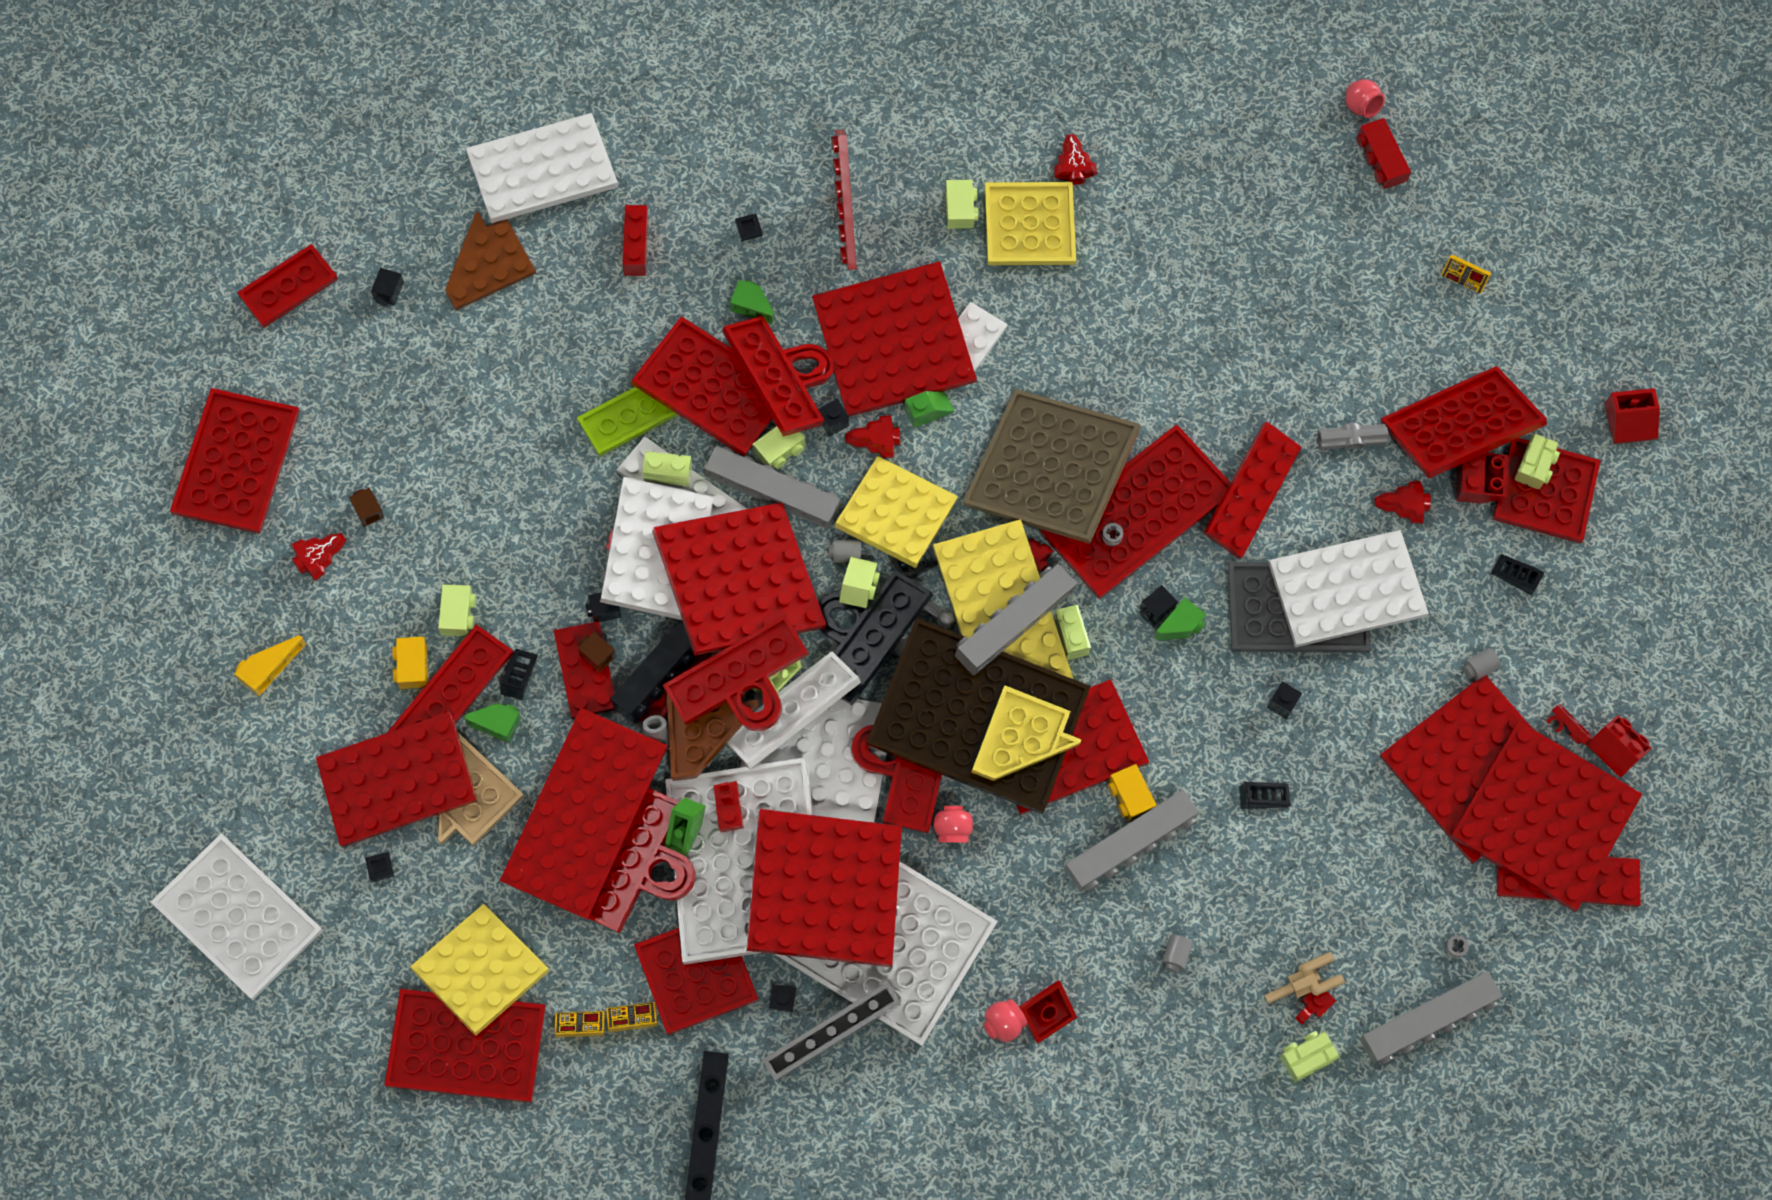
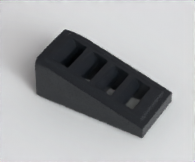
[890,545,938,579]
[1491,554,1545,596]
[500,649,538,700]
[1239,782,1291,809]

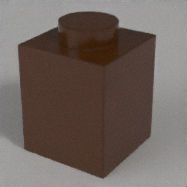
[349,487,384,528]
[578,632,616,673]

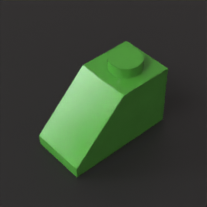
[730,280,774,325]
[904,391,955,428]
[1154,597,1206,640]
[464,703,521,743]
[665,798,706,857]

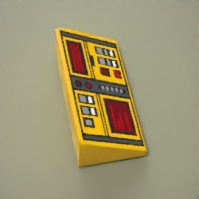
[1441,255,1491,294]
[606,1002,657,1033]
[555,1011,605,1038]

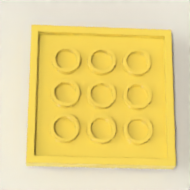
[985,182,1076,265]
[835,456,958,568]
[410,904,549,1036]

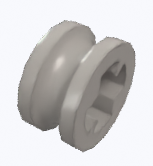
[1102,523,1123,546]
[1446,935,1469,958]

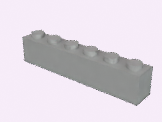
[704,446,840,530]
[955,564,1078,676]
[1064,790,1199,892]
[1359,971,1503,1066]
[762,982,902,1081]

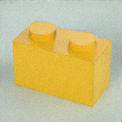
[392,637,428,689]
[1107,764,1157,822]

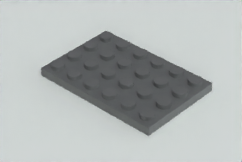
[1228,562,1371,653]

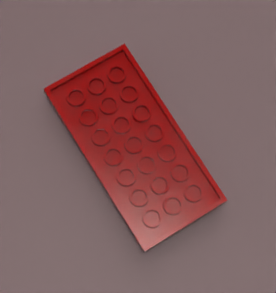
[1040,424,1231,600]
[499,708,668,920]

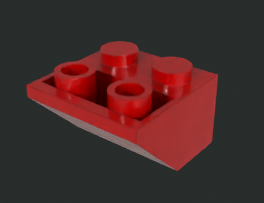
[1604,388,1660,444]
[1456,453,1509,504]
[1586,715,1652,778]

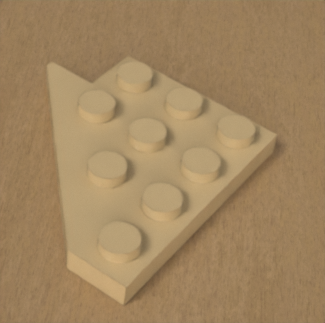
[438,733,524,847]

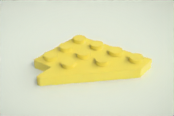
[971,685,1081,781]

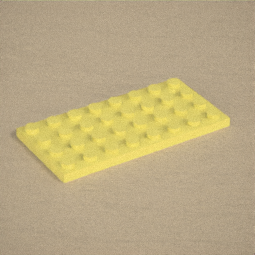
[933,519,1073,679]

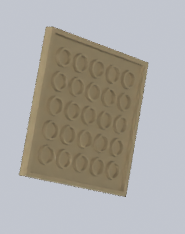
[963,389,1141,544]

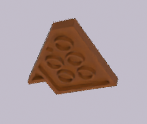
[445,212,536,311]
[667,694,759,781]

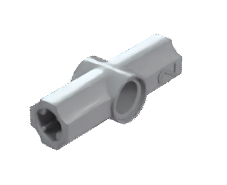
[1317,423,1388,451]

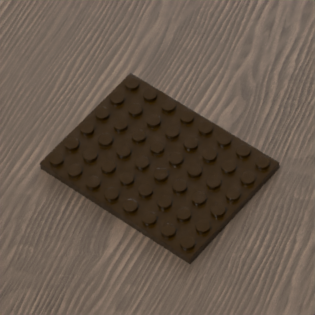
[866,618,1091,815]

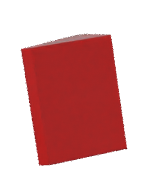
[1019,980,1077,1044]

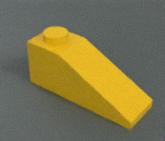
[234,635,306,697]

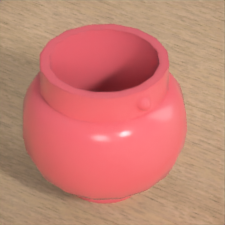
[1345,79,1385,118]
[934,806,973,843]
[983,998,1028,1043]

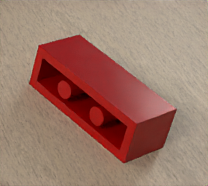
[1356,118,1411,189]
[622,205,648,276]

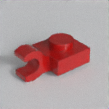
[1295,991,1336,1025]

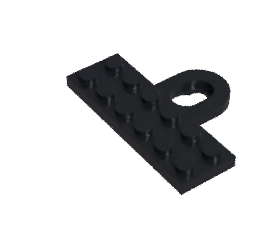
[819,570,933,706]

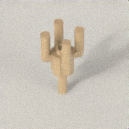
[1264,952,1345,1004]

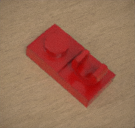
[1546,704,1593,745]
[713,781,744,833]

